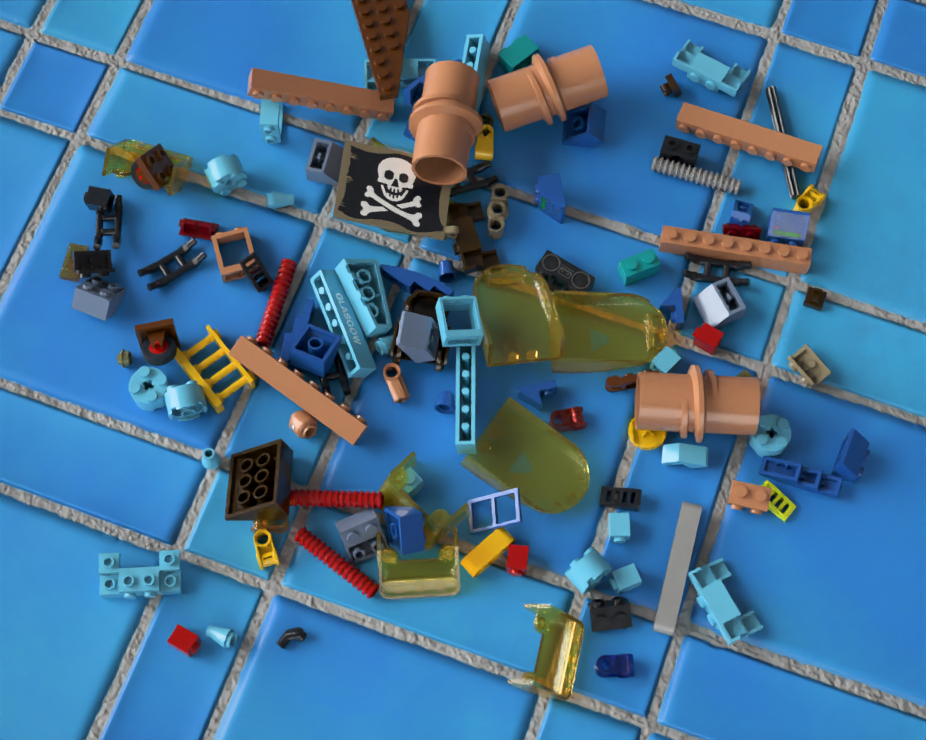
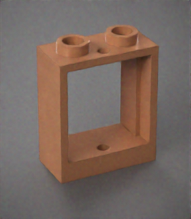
[211,227,260,283]

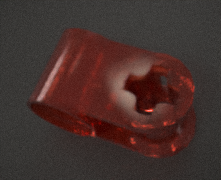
[548,406,587,433]

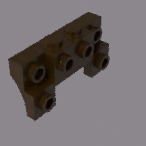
[447,201,501,275]

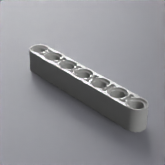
[653,501,702,636]

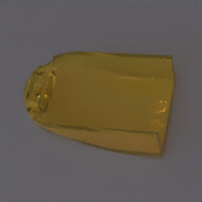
[473,264,565,367]
[547,290,668,373]
[460,397,590,514]

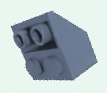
[305,138,344,186]
[71,276,126,321]
[692,277,746,329]
[396,311,440,363]
[335,507,389,565]

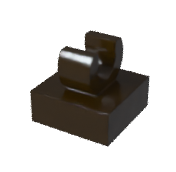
[660,73,682,97]
[803,287,827,312]

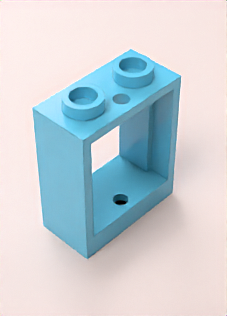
[259,99,284,144]
[435,295,484,347]

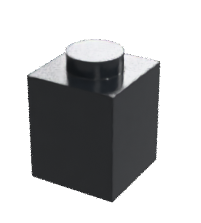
[84,186,115,213]

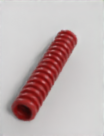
[255,259,297,347]
[290,489,384,509]
[294,527,380,599]

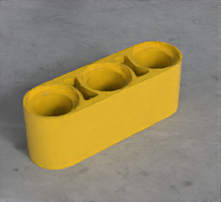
[460,527,516,578]

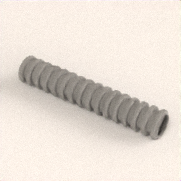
[651,155,742,195]

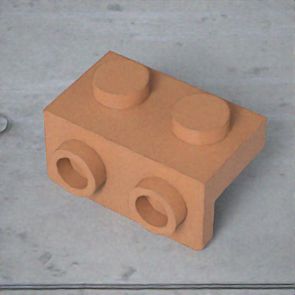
[726,480,772,515]

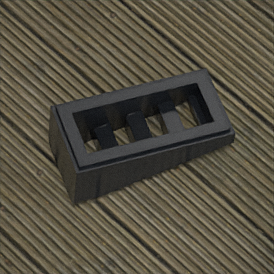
[239,252,274,293]
[599,486,642,512]

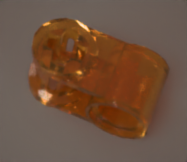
[251,516,290,533]

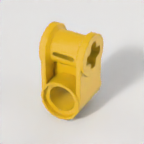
[475,124,494,161]
[793,184,827,213]
[253,529,280,570]

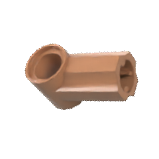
[383,363,410,403]

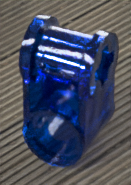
[594,654,635,678]

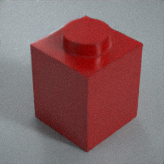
[692,322,724,355]
[506,544,529,576]
[167,624,201,657]

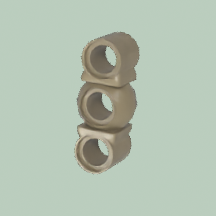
[486,184,510,240]

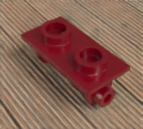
[179,218,219,241]
[722,223,762,240]

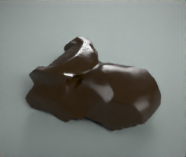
[390,290,451,371]

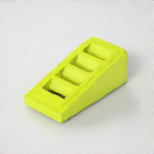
[762,480,797,522]

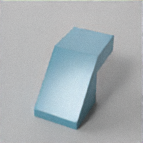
[662,443,709,469]

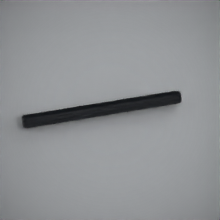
[766,86,800,199]

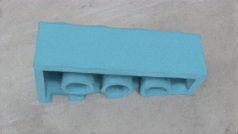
[335,258,393,337]

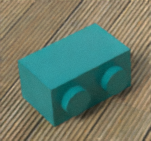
[498,34,539,73]
[617,248,661,286]

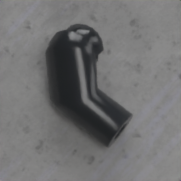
[276,627,307,649]

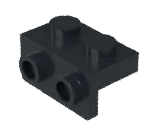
[72,250,115,278]
[587,596,632,632]

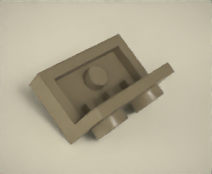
[787,344,832,388]

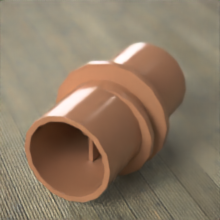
[487,44,609,133]
[409,60,483,185]
[634,365,760,443]

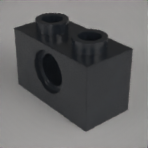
[659,135,701,168]

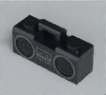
[535,250,595,302]

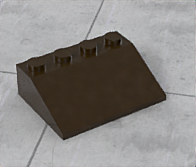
[225,439,293,521]

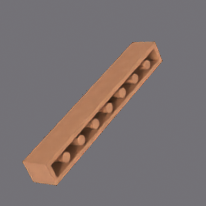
[247,67,394,121]
[676,102,823,173]
[658,225,812,275]
[228,335,369,445]

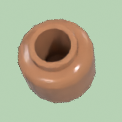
[289,410,318,439]

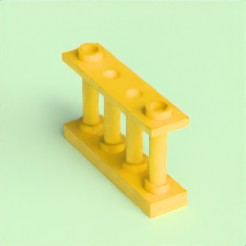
[174,325,256,414]

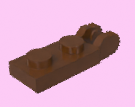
[605,369,659,392]

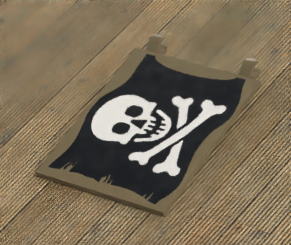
[332,140,464,241]

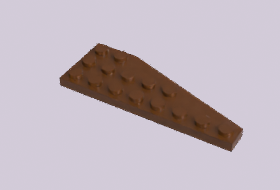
[351,0,410,101]

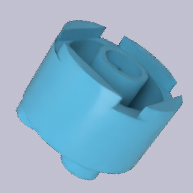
[204,154,247,196]
[128,366,170,411]
[164,380,208,421]
[748,414,791,458]
[565,546,612,595]

